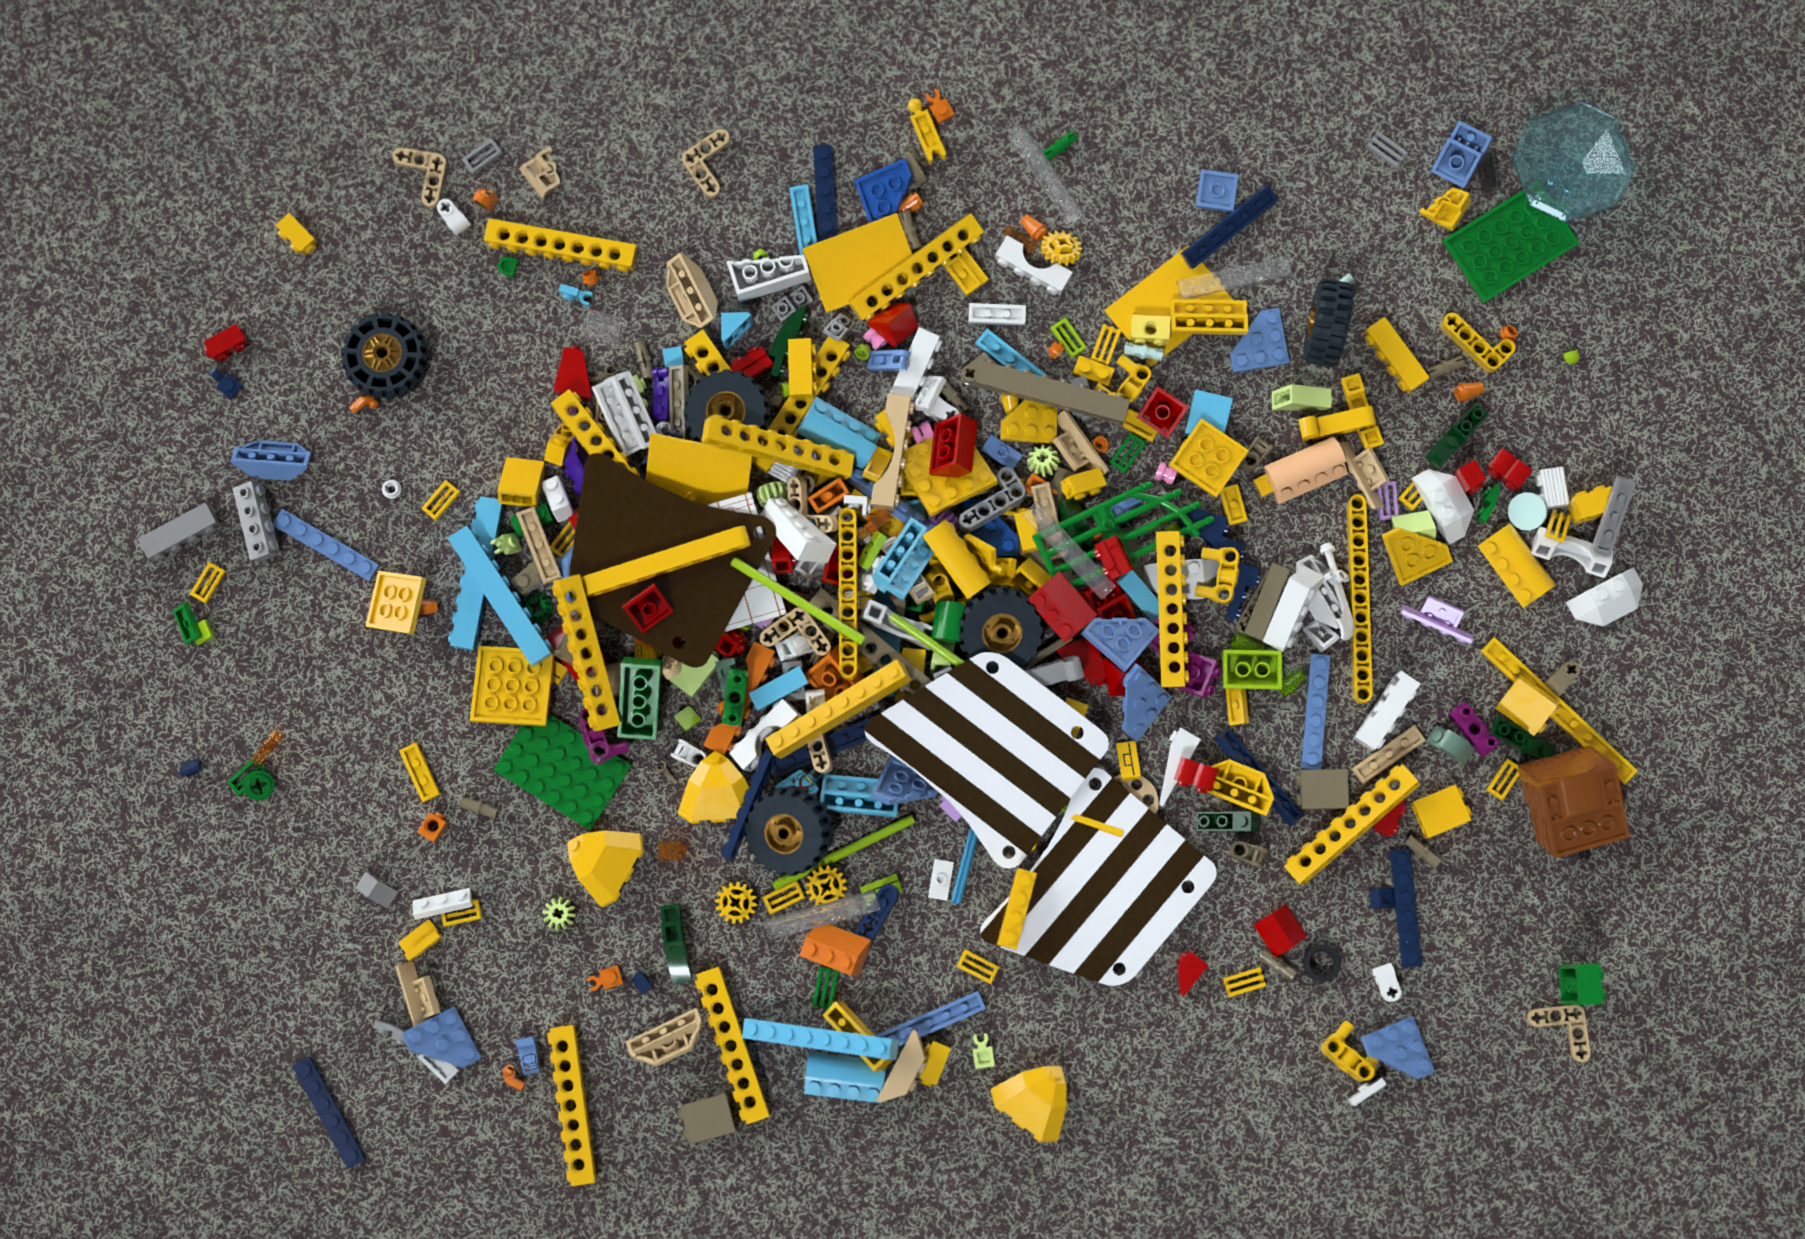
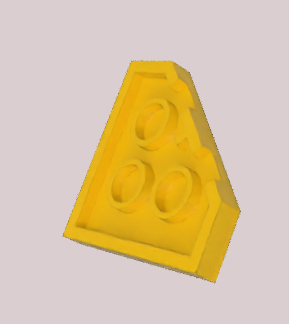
[1000,399,1057,445]
[1382,527,1453,586]

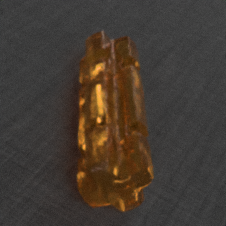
[1002,226,1037,253]
[857,511,891,540]

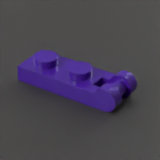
[652,367,670,421]

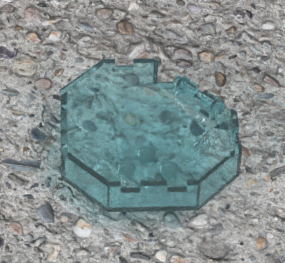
[1511,102,1636,222]

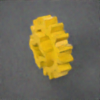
[1040,231,1082,266]
[805,865,847,908]
[715,882,757,924]

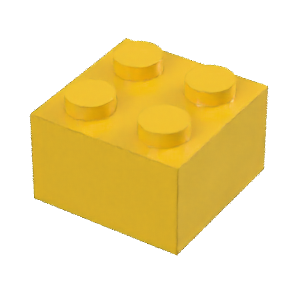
[1567,485,1612,525]

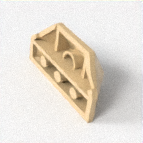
[667,253,718,328]
[626,1008,702,1067]
[876,1029,927,1103]

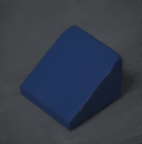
[179,758,203,778]
[1370,888,1394,909]
[631,971,653,995]

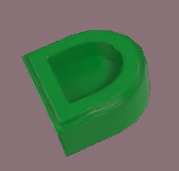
[498,257,519,278]

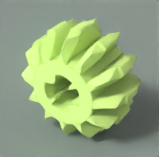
[1027,444,1060,478]
[756,481,788,507]
[542,897,576,930]

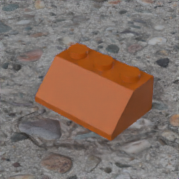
[805,646,865,702]
[799,921,872,977]

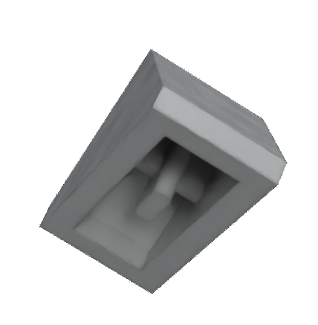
[356,872,398,908]

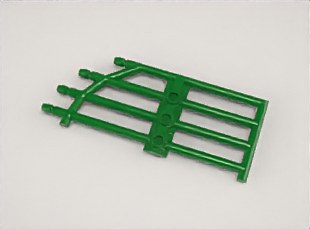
[1032,481,1214,588]

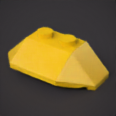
[1207,759,1274,816]

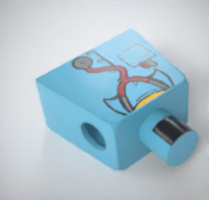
[775,768,823,794]

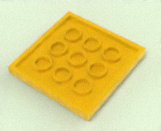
[901,437,998,517]
[470,646,555,727]

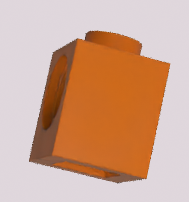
[417,812,449,843]

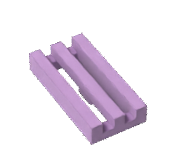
[1377,481,1399,521]

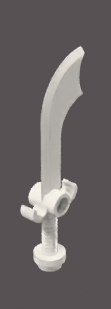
[1320,543,1354,640]

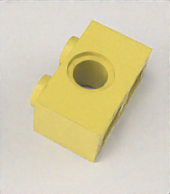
[1130,315,1171,346]

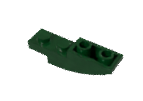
[769,306,809,380]
[1424,403,1490,470]
[1059,498,1094,575]
[1490,716,1556,760]
[660,903,693,985]

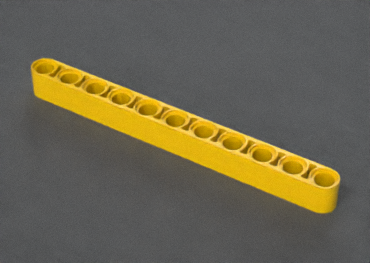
[1347,494,1373,704]

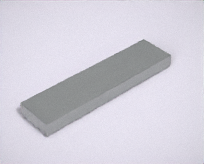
[1591,476,1637,555]

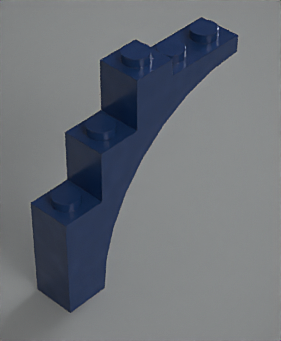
[1177,504,1261,623]

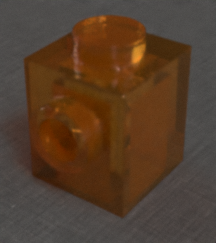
[658,840,687,862]

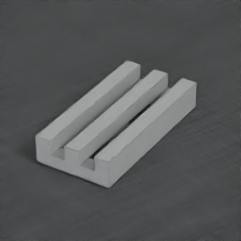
[1366,131,1408,169]
[462,138,503,175]

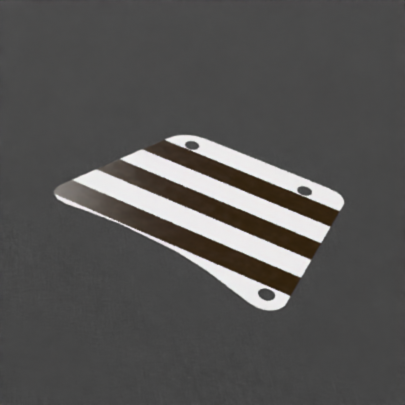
[864,652,1109,868]
[980,768,1217,986]

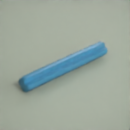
[951,828,978,904]

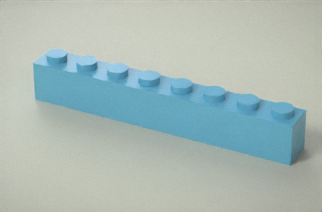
[448,496,505,652]
[447,525,553,667]
[742,1018,899,1060]

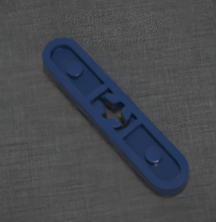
[854,884,899,948]

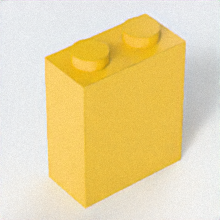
[497,457,545,508]
[1495,675,1559,736]
[1410,784,1472,839]

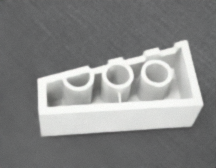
[890,327,943,403]
[1263,566,1325,652]

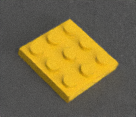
[1168,418,1249,498]
[366,571,427,635]

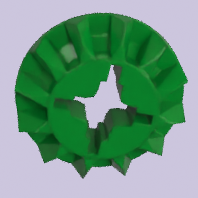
[522,592,553,623]
[243,770,275,801]

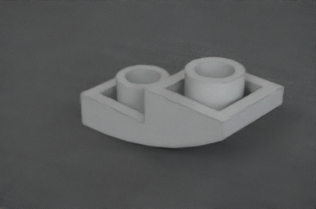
[771,285,814,322]
[823,313,856,342]
[373,1020,406,1045]

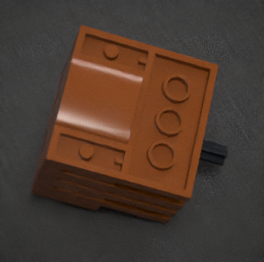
[1518,746,1630,859]

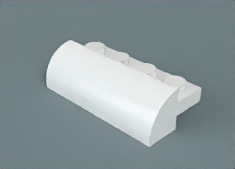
[592,371,657,456]

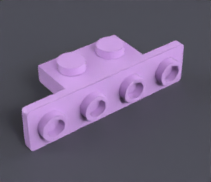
[1401,595,1474,644]

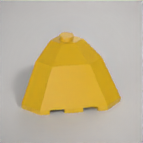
[678,751,750,824]
[568,830,644,908]
[990,1066,1067,1142]

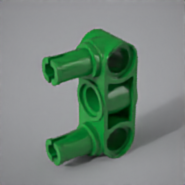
[722,668,748,726]

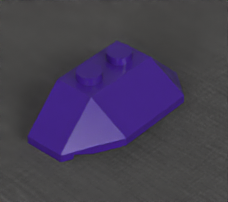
[564,436,588,496]

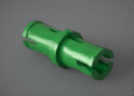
[1041,130,1078,162]

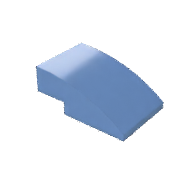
[1431,121,1494,188]

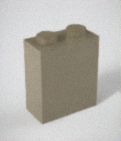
[1295,769,1349,810]
[678,1093,737,1144]

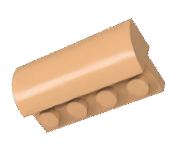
[1264,437,1348,504]

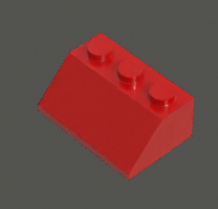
[929,413,977,478]
[1028,571,1098,643]

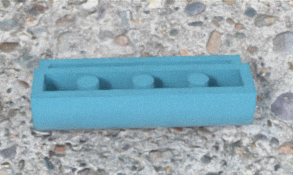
[797,396,881,469]
[872,517,934,600]
[820,774,898,818]
[804,1052,886,1103]

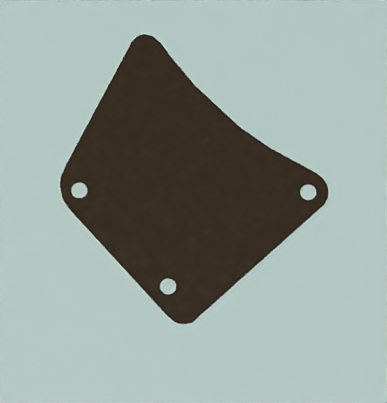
[569,453,776,668]

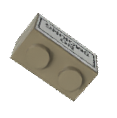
[510,561,543,598]

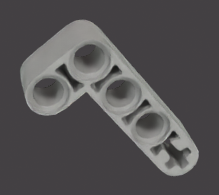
[959,467,1025,533]
[1023,655,1085,686]

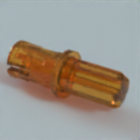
[251,729,283,766]

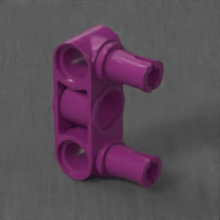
[1448,702,1499,757]
[579,708,629,765]

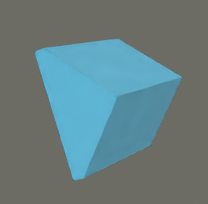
[721,312,753,350]

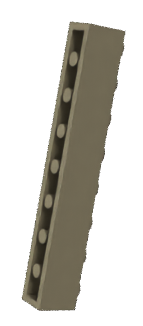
[976,360,1130,426]

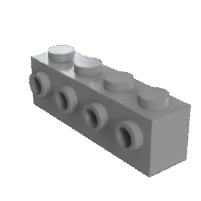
[233,481,280,561]
[138,502,221,562]

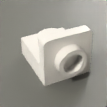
[844,495,871,518]

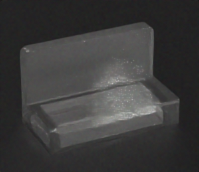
[582,309,625,347]

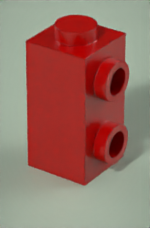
[203,324,250,362]
[771,536,797,575]
[1371,795,1407,837]

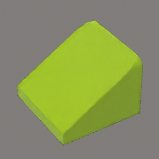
[195,619,215,646]
[674,705,701,732]

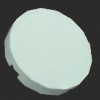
[1508,492,1547,531]

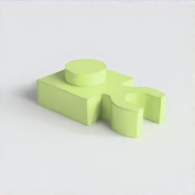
[490,533,522,555]
[972,1033,995,1069]

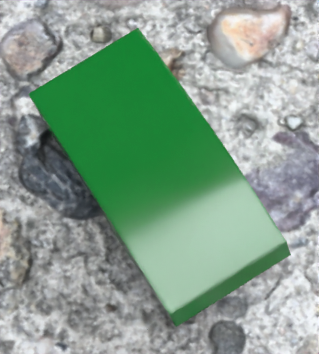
[1476,483,1500,525]

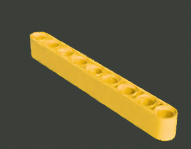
[839,507,858,681]
[581,526,751,597]

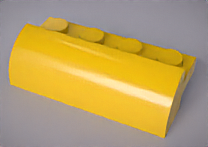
[1170,299,1248,335]
[923,519,991,599]
[1478,523,1556,608]

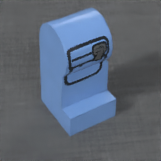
[516,1036,541,1075]

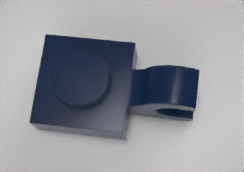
[209,368,244,400]

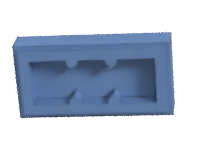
[981,435,1023,470]

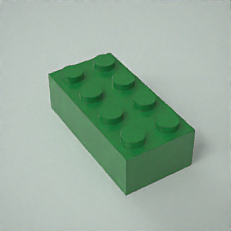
[617,657,662,740]
[1558,964,1606,1005]

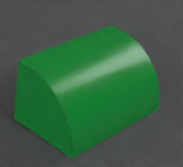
[931,601,965,645]

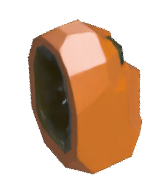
[472,188,498,212]

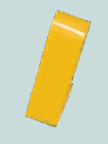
[1440,313,1515,373]
[1298,406,1377,442]

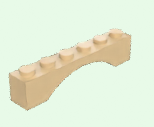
[870,393,915,511]

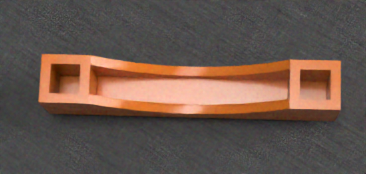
[703,642,777,757]

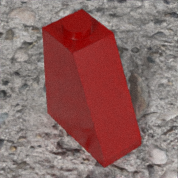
[553,346,593,402]
[1056,637,1107,687]

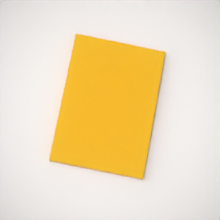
[1104,246,1233,367]

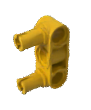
[1094,354,1151,407]
[1195,547,1240,605]
[918,567,955,624]
[1321,1021,1379,1082]

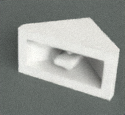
[1303,620,1340,653]

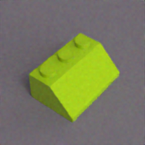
[1221,650,1282,690]

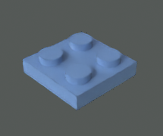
[1196,169,1239,213]

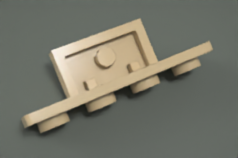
[1053,410,1109,476]
[1339,441,1390,510]
[396,961,441,1027]

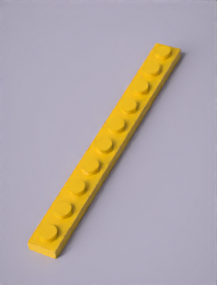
[1480,637,1638,785]

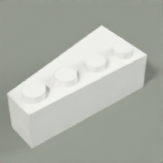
[727,255,811,303]
[760,497,837,563]
[1353,671,1421,751]

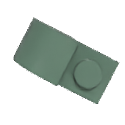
[715,658,741,701]
[1426,726,1475,766]

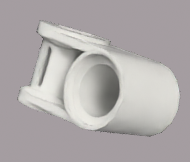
[437,199,471,236]
[923,397,959,422]
[670,739,707,768]
[1372,963,1401,1002]

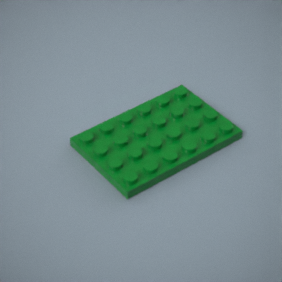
[1442,181,1579,304]
[493,713,632,831]

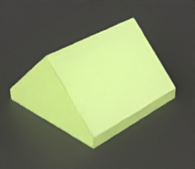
[1391,510,1436,540]

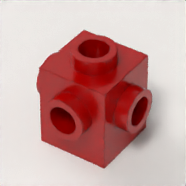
[715,629,748,659]

